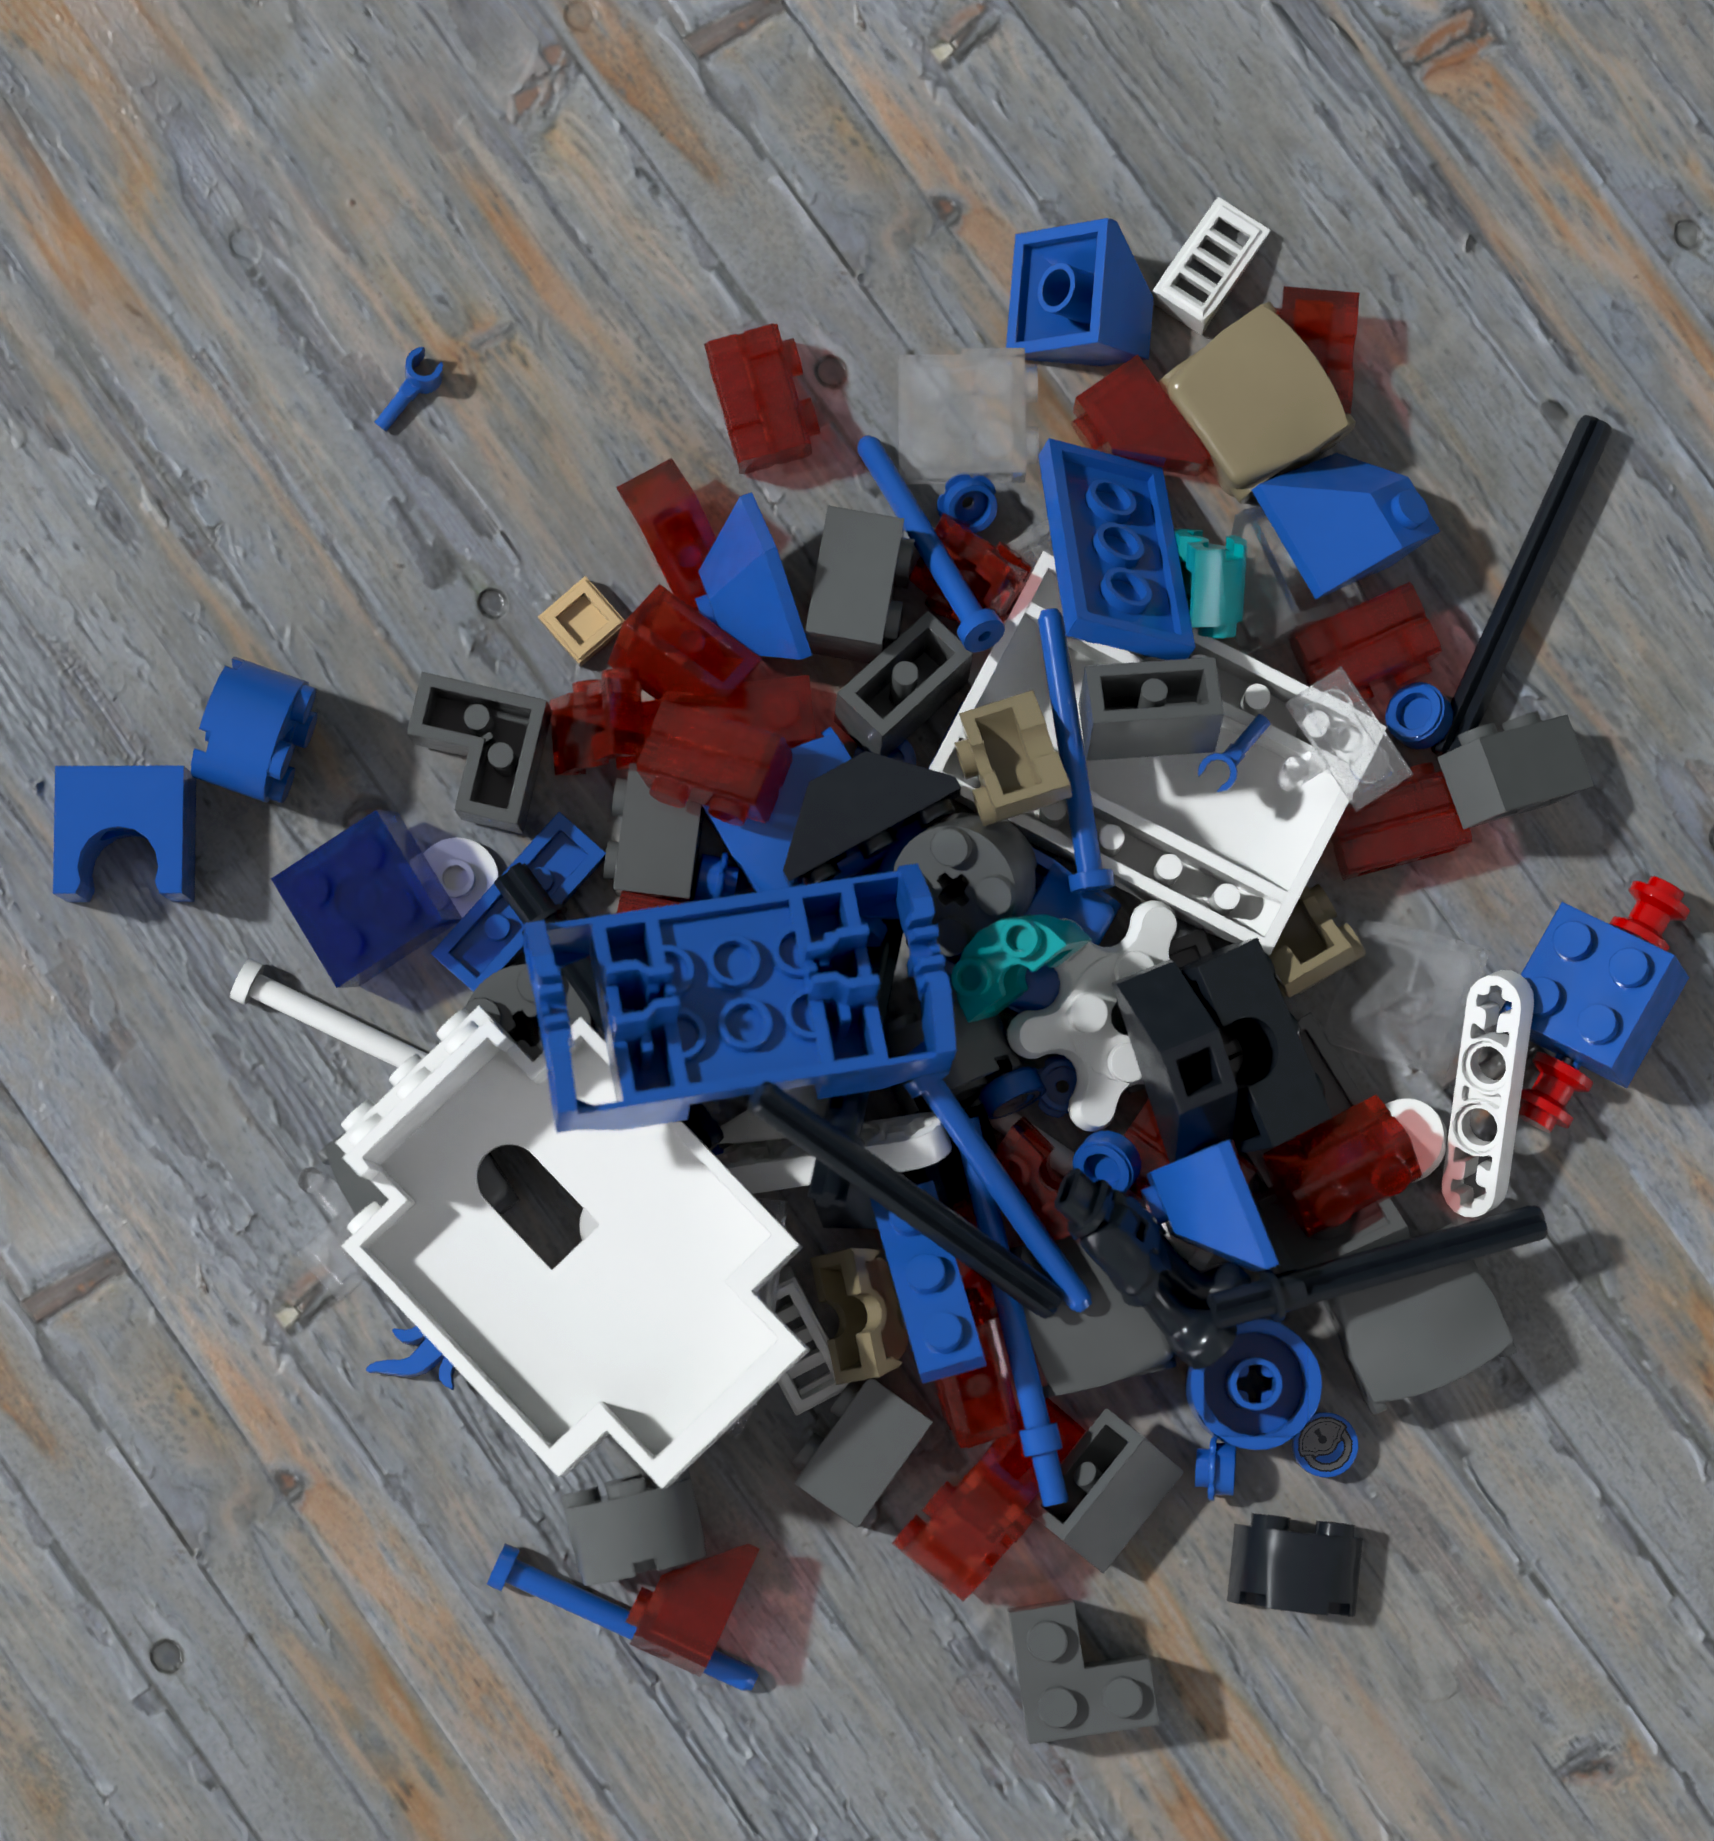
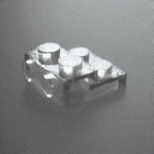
[898,348,1039,484]

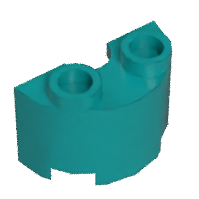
[1174,529,1247,638]
[951,914,1092,1023]

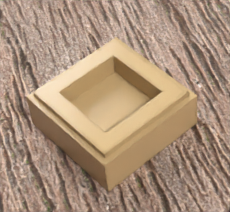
[538,576,628,667]

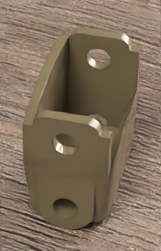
[1156,302,1356,504]

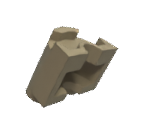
[954,690,1072,826]
[1269,884,1366,998]
[810,1248,909,1385]

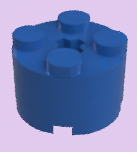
[191,657,318,804]
[1185,1318,1322,1450]

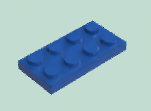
[1038,438,1195,660]

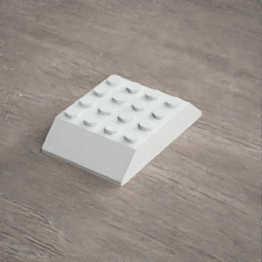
[929,551,1387,956]

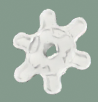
[1007,900,1177,1132]

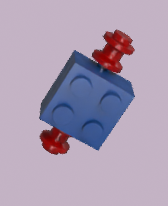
[1499,876,1690,1133]

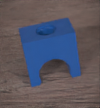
[53,766,196,902]

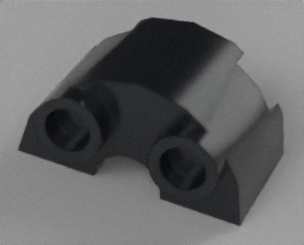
[1227,1513,1363,1617]

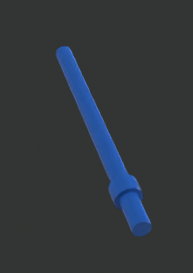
[959,1117,1069,1507]

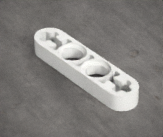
[1442,970,1534,1218]
[716,1112,952,1194]

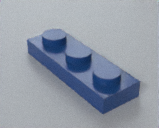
[430,812,606,992]
[870,1181,987,1384]

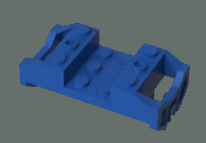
[523,863,957,1133]

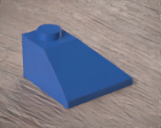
[1005,218,1154,366]
[1251,453,1441,599]
[695,492,812,660]
[1141,1140,1279,1272]

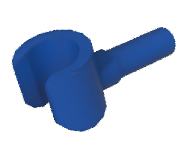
[374,347,443,432]
[1198,714,1271,792]

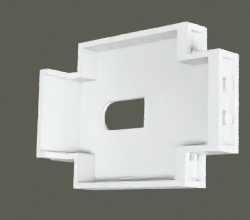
[335,1006,810,1489]

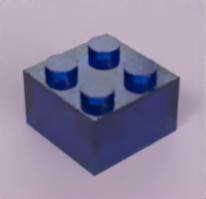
[271,810,462,988]

